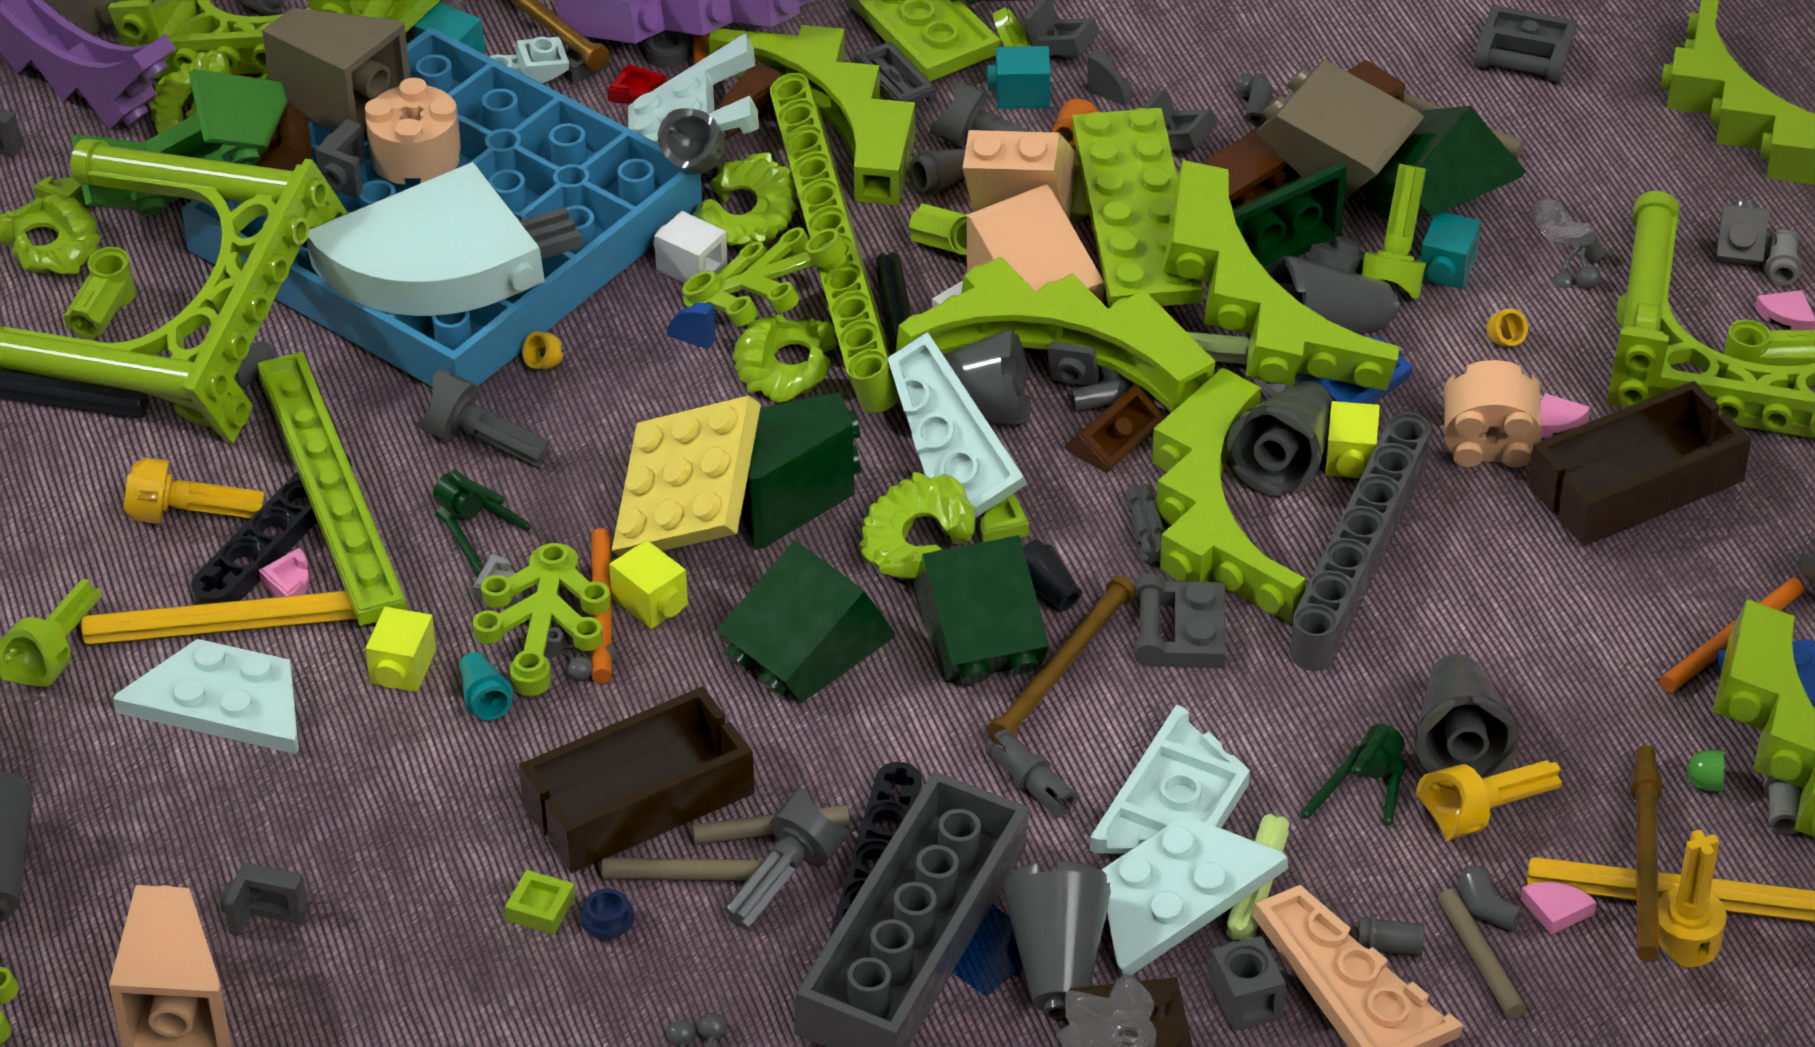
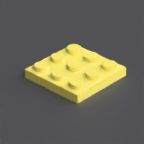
[611,395,761,557]

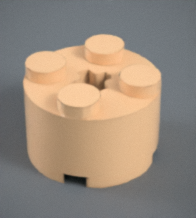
[365,78,461,185]
[1444,360,1542,468]

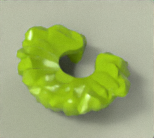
[149,50,232,134]
[692,152,797,248]
[0,193,101,275]
[732,314,837,403]
[859,472,975,580]

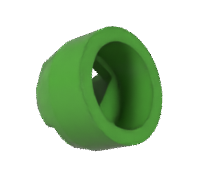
[1687,750,1724,792]

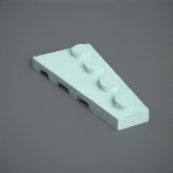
[887,332,1027,536]

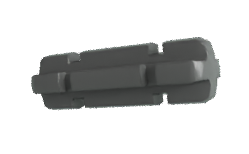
[1126,483,1164,564]

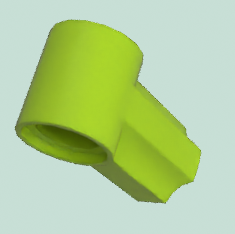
[908,203,967,256]
[64,247,136,341]
[1723,319,1815,366]

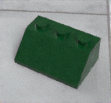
[1232,161,1347,271]

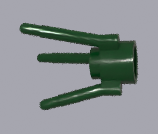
[433,470,531,576]
[1300,724,1407,826]

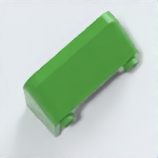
[71,69,287,216]

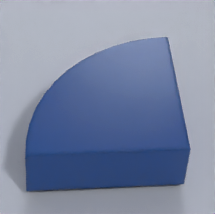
[667,302,716,349]

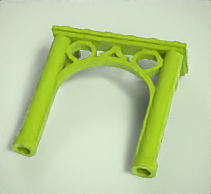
[108,0,395,79]
[0,138,348,444]
[1606,191,1815,439]

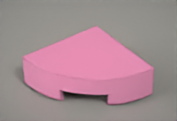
[1755,290,1815,330]
[1541,393,1590,438]
[259,548,310,597]
[1520,882,1597,935]

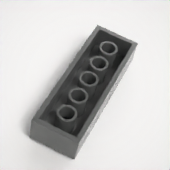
[794,771,1030,1047]

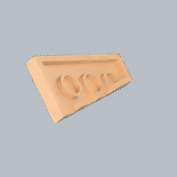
[1252,885,1464,1047]

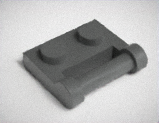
[1474,5,1578,83]
[1135,574,1225,668]

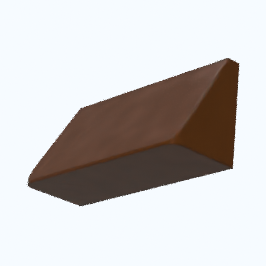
[256,100,313,170]
[1064,384,1166,473]

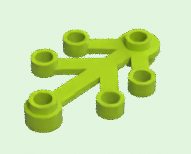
[682,227,847,327]
[473,543,611,696]

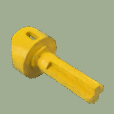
[123,457,264,524]
[1416,760,1562,841]
[1658,830,1727,967]

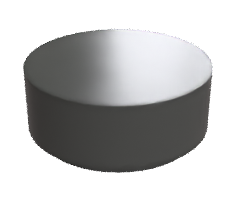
[645,30,689,68]

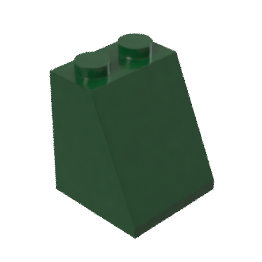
[1359,106,1526,219]
[741,392,861,550]
[913,535,1049,684]
[716,540,895,703]

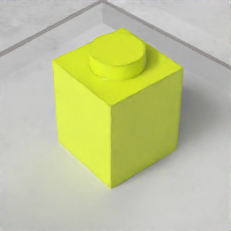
[1325,401,1380,478]
[609,540,688,629]
[365,606,437,692]

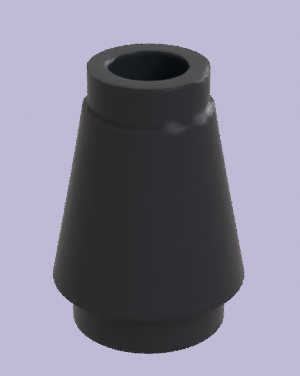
[1023,540,1082,611]

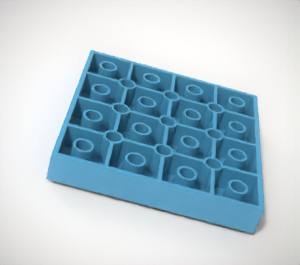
[181,27,702,387]

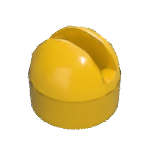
[1486,308,1528,347]
[522,331,563,370]

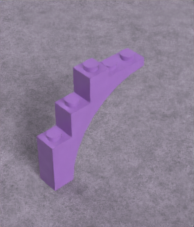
[0,0,176,130]
[556,0,814,43]

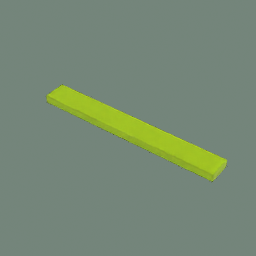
[257,352,408,626]

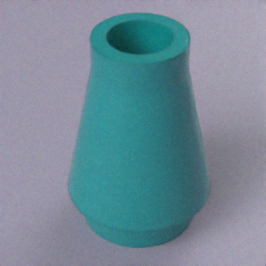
[459,652,514,721]

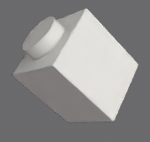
[653,211,728,283]

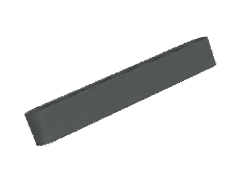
[1290,412,1431,671]

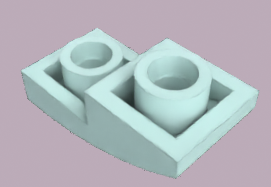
[490,37,569,84]

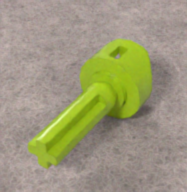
[1361,164,1426,299]
[0,579,102,687]

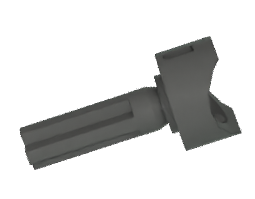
[930,79,1033,147]
[657,108,728,180]
[413,368,550,467]
[724,788,851,929]

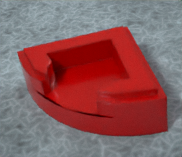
[607,64,667,103]

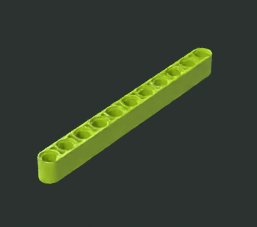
[770,73,900,413]

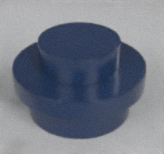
[580,888,634,939]

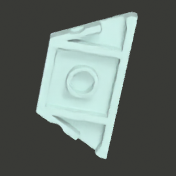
[113,639,299,754]
[1090,705,1250,854]
[1102,814,1289,980]

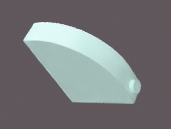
[306,162,545,316]

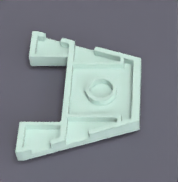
[628,34,759,144]

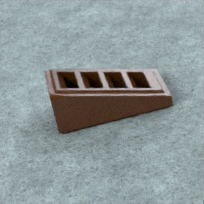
[714,61,783,141]

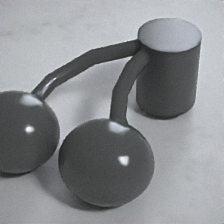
[1552,233,1605,289]
[544,627,618,681]
[666,1013,727,1047]

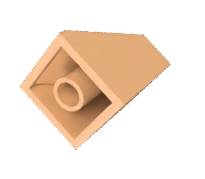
[963,130,1078,220]
[967,184,1104,304]
[109,885,232,1047]

